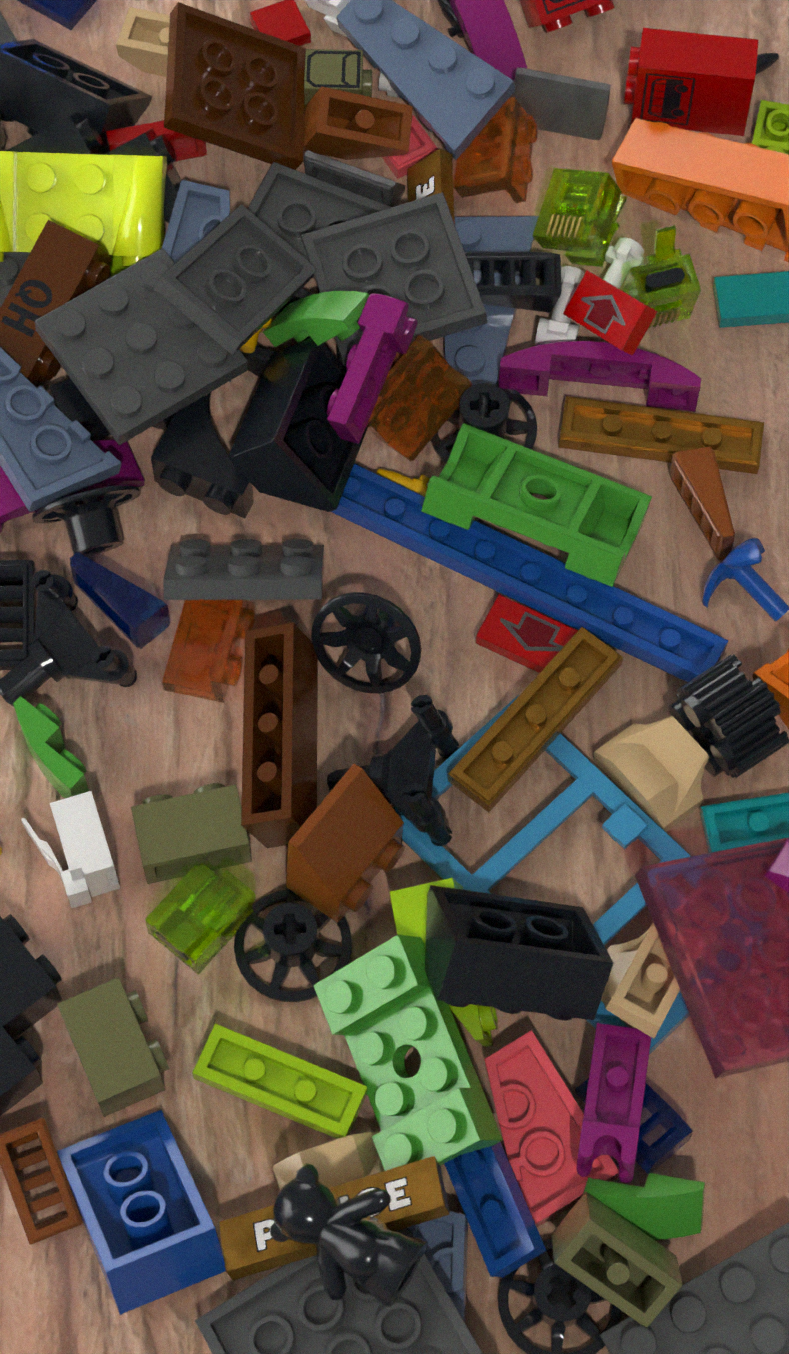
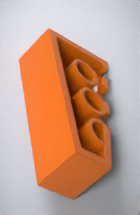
[612,118,789,262]

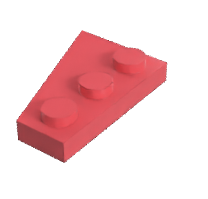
[484,1030,619,1227]

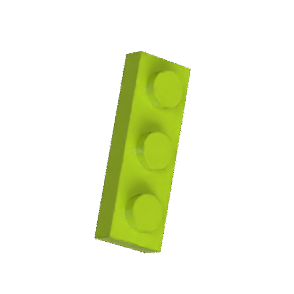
[192,1023,368,1139]

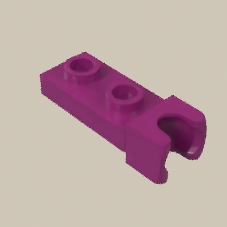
[327,293,418,444]
[576,1023,651,1183]

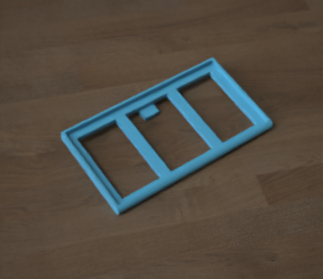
[393,695,772,1055]

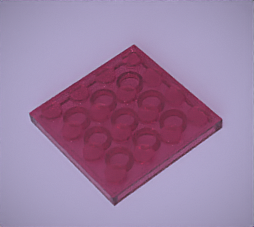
[635,838,789,1079]

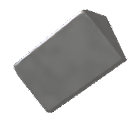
[509,68,611,140]
[304,150,405,207]

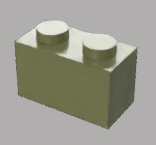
[131,783,252,884]
[57,977,169,1117]
[551,1192,683,1328]

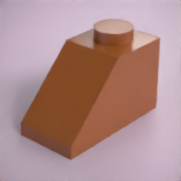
[303,86,413,160]

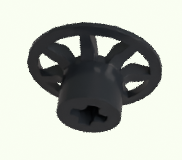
[428,382,537,463]
[32,485,141,557]
[311,592,422,694]
[234,889,352,1002]
[498,1238,622,1354]

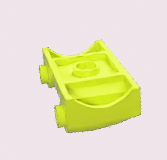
[0,151,167,266]

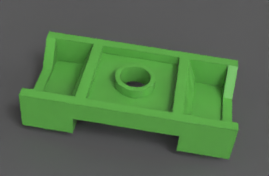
[421,423,652,587]
[313,935,503,1171]

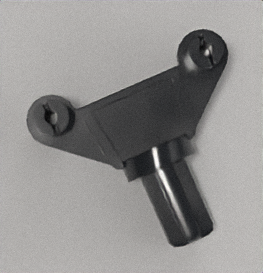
[0,570,137,706]
[327,695,459,846]

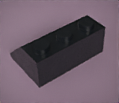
[0,39,152,155]
[228,338,377,512]
[425,885,614,1021]

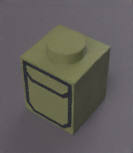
[304,49,372,108]

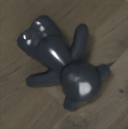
[270,1163,428,1307]

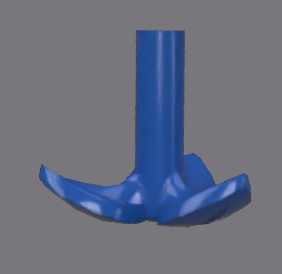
[702,538,789,622]

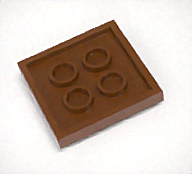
[164,2,306,170]

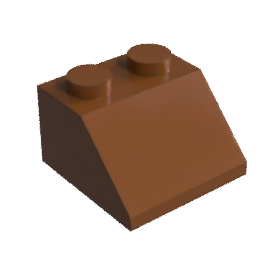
[286,763,405,923]

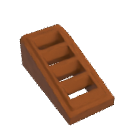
[670,446,735,560]
[0,1117,83,1245]

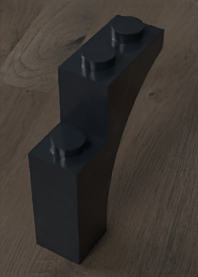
[7,112,188,223]
[151,392,254,518]
[0,914,62,1116]

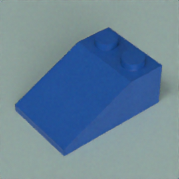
[57,1110,226,1315]

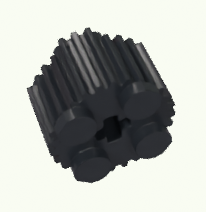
[669,654,789,778]

